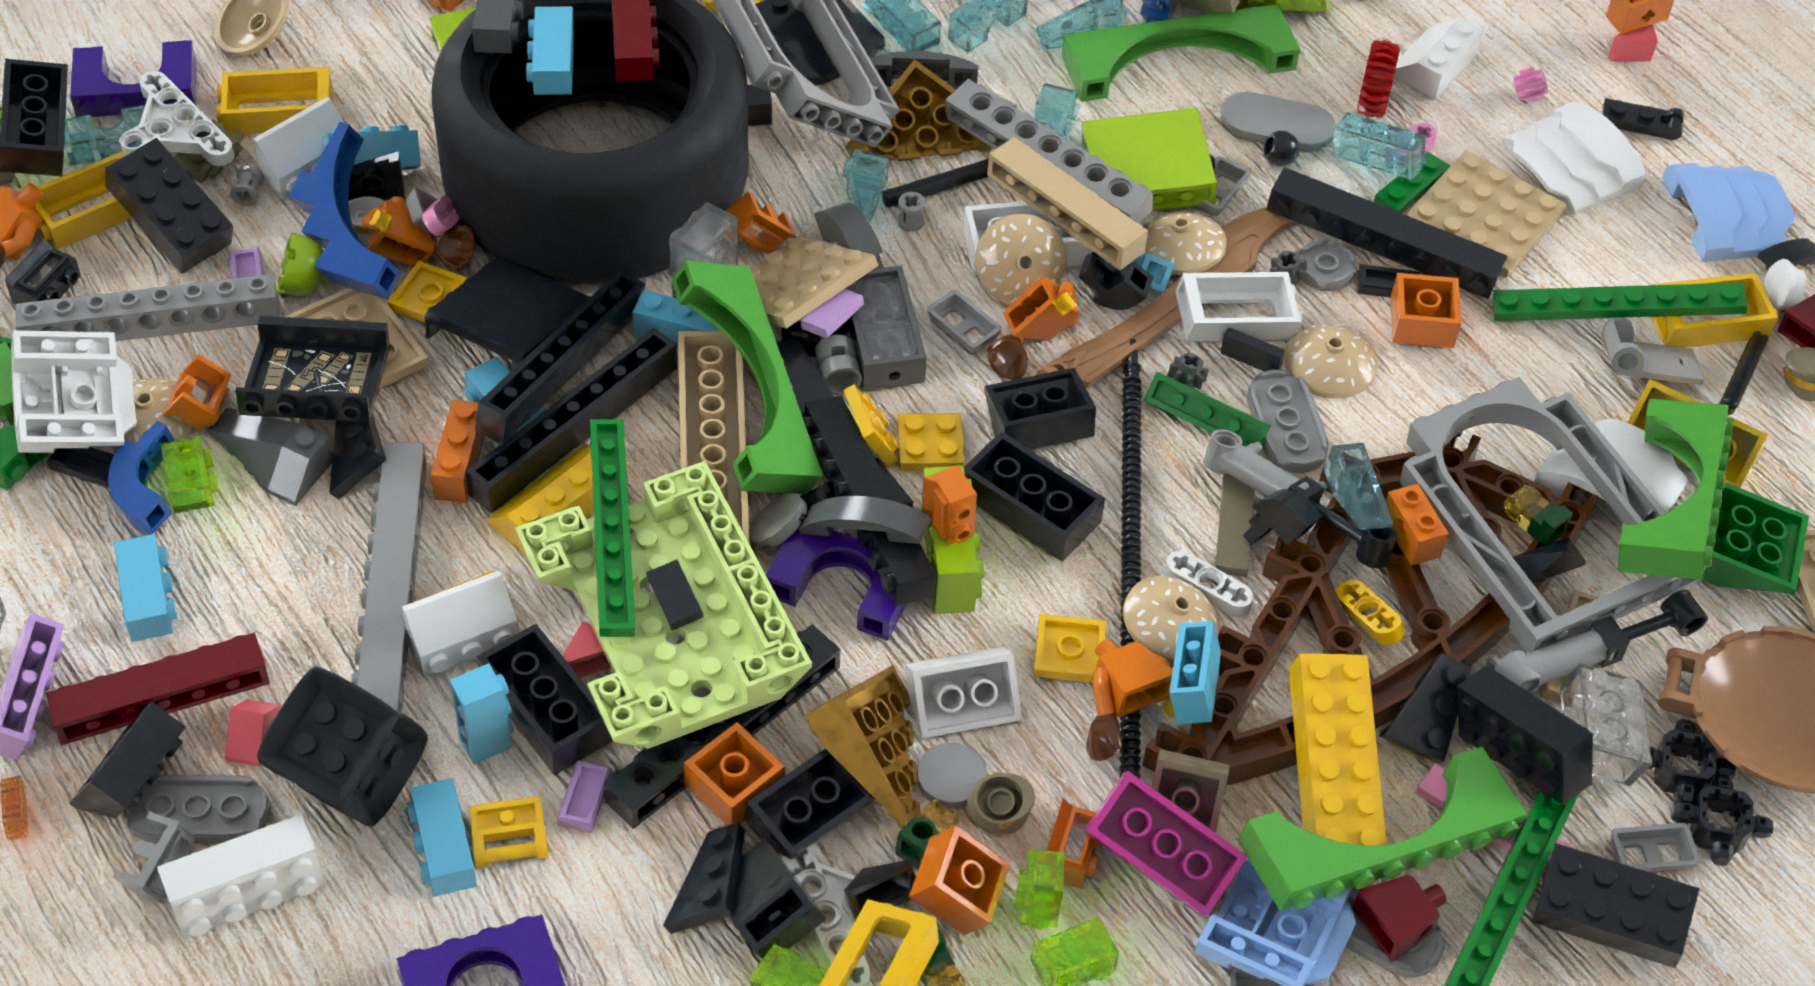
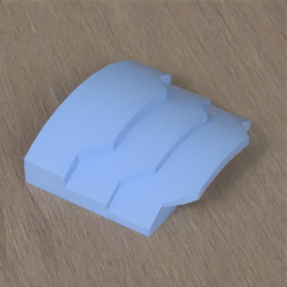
[1662,163,1795,262]
[1195,853,1357,986]

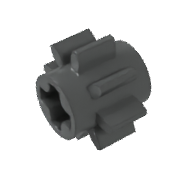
[1270,251,1307,286]
[1167,353,1209,390]

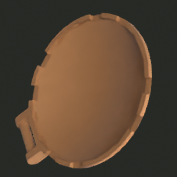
[1658,626,1815,794]

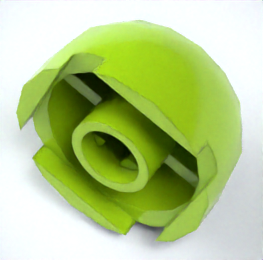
[277,233,327,297]

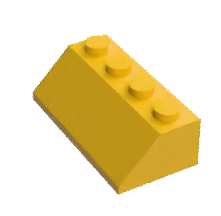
[1627,379,1770,488]
[487,444,628,554]

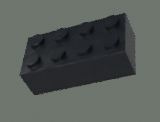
[0,58,68,177]
[105,138,233,274]
[964,431,1105,562]
[477,624,613,775]
[1457,665,1593,805]
[1532,843,1700,968]

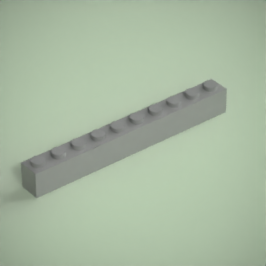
[352,443,427,714]

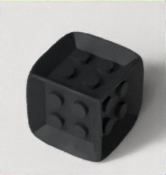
[257,666,428,827]

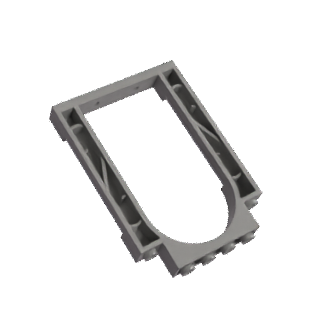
[712,0,900,147]
[1400,377,1705,653]

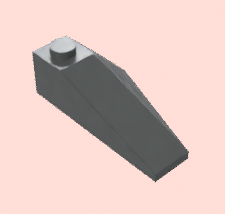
[208,408,333,506]

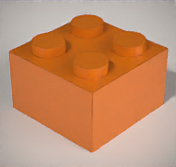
[1391,273,1461,348]
[684,722,785,825]
[909,825,1010,935]

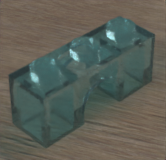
[948,0,1028,53]
[1034,83,1080,140]
[64,105,158,166]

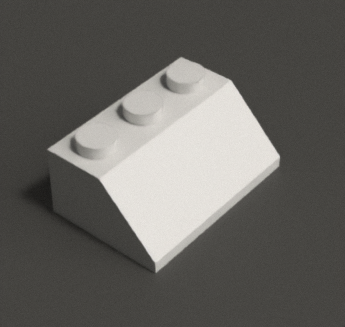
[1394,18,1484,100]
[253,97,344,201]
[402,570,519,676]
[904,646,1022,739]

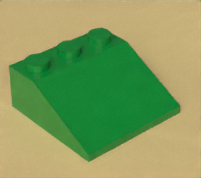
[1703,482,1809,594]

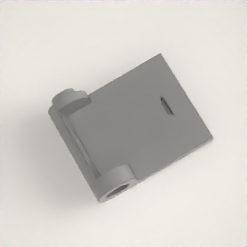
[1602,317,1704,385]

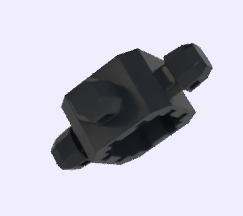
[1634,719,1736,805]
[1670,774,1773,866]

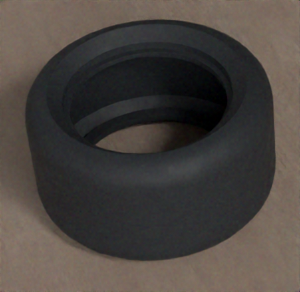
[431,0,748,284]

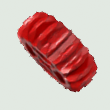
[1357,40,1400,118]

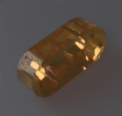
[1,775,28,841]

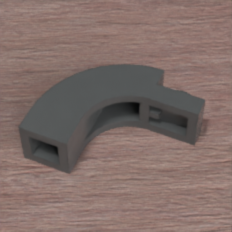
[814,202,884,269]

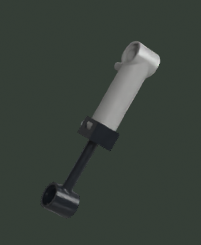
[1203,429,1397,569]
[1495,589,1708,693]

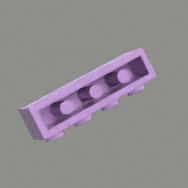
[0,613,65,760]

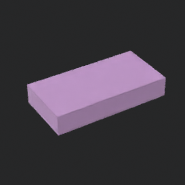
[228,247,264,279]
[801,289,864,338]
[557,760,612,833]

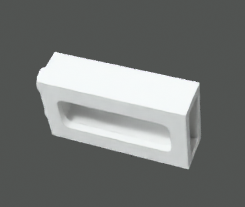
[1175,272,1302,341]

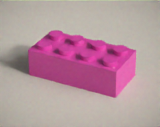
[1083,771,1248,917]

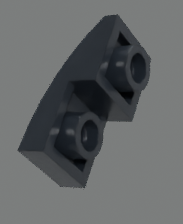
[1757,238,1815,270]

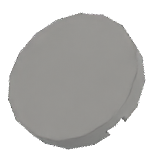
[1298,240,1356,291]
[749,493,807,549]
[917,743,987,809]

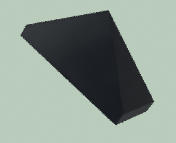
[1512,537,1586,584]
[844,860,916,921]

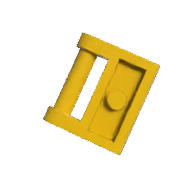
[469,796,549,868]

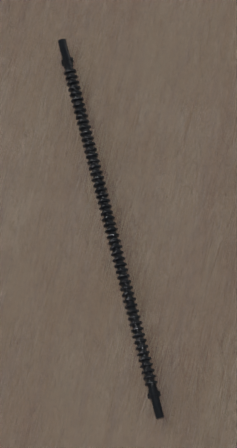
[1119,339,1142,779]

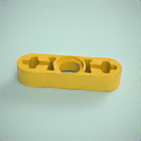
[1335,579,1405,645]

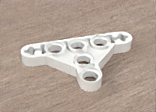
[119,71,234,166]
[781,846,907,986]

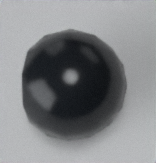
[1264,130,1300,167]

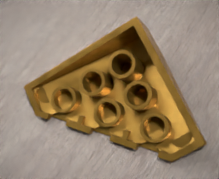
[845,59,992,164]
[806,665,921,826]

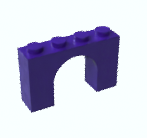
[70,40,197,118]
[766,518,907,641]
[397,914,565,986]

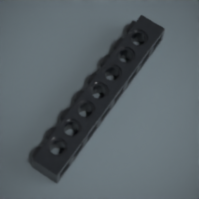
[604,624,840,829]

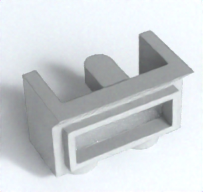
[113,812,196,903]

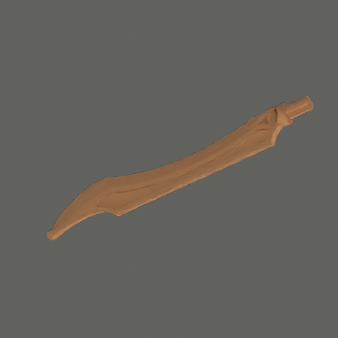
[1036,207,1297,388]

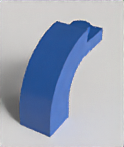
[108,421,177,535]

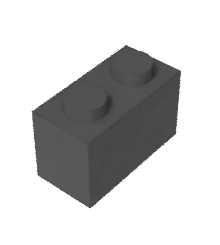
[472,0,523,54]

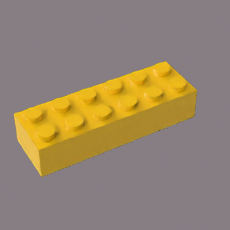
[1289,653,1387,846]

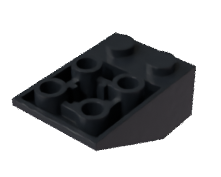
[729,837,827,965]

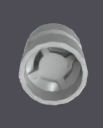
[815,335,862,395]

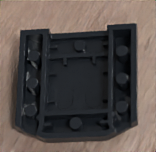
[755,0,885,86]

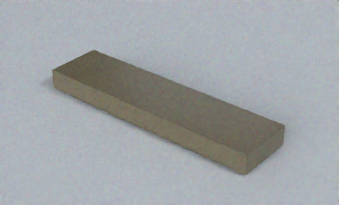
[1214,474,1255,577]

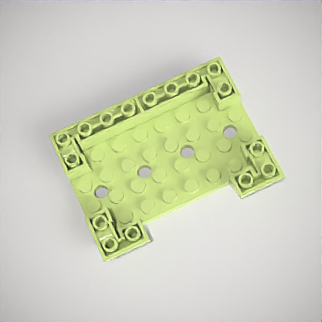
[515,461,812,748]

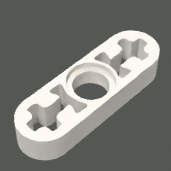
[1165,551,1253,617]

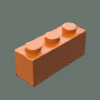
[431,400,485,503]

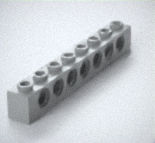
[945,79,1153,224]
[16,274,280,341]

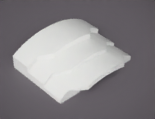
[1502,101,1647,215]
[11,331,137,453]
[1534,418,1689,528]

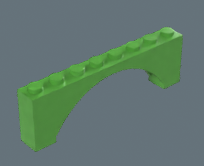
[1061,4,1300,102]
[671,260,823,494]
[1618,399,1734,580]
[1238,747,1528,912]

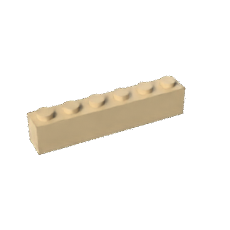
[987,137,1148,270]

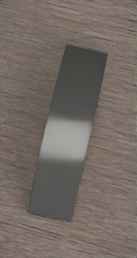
[870,51,978,89]
[799,496,931,544]

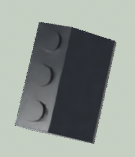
[984,367,1096,450]
[69,701,186,819]
[743,749,875,859]

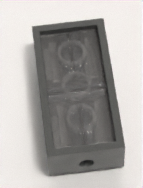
[845,265,927,390]

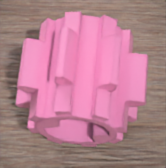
[1513,67,1548,103]

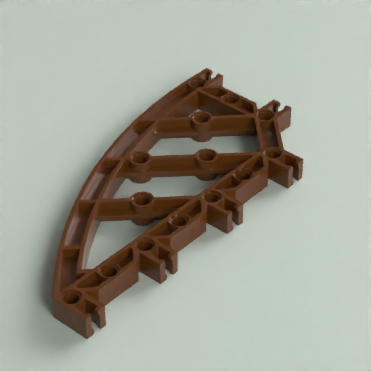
[1142,431,1599,786]

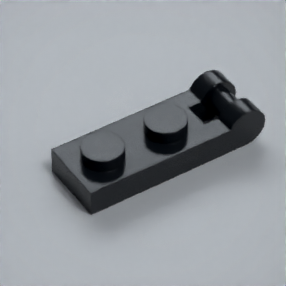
[1601,98,1684,140]

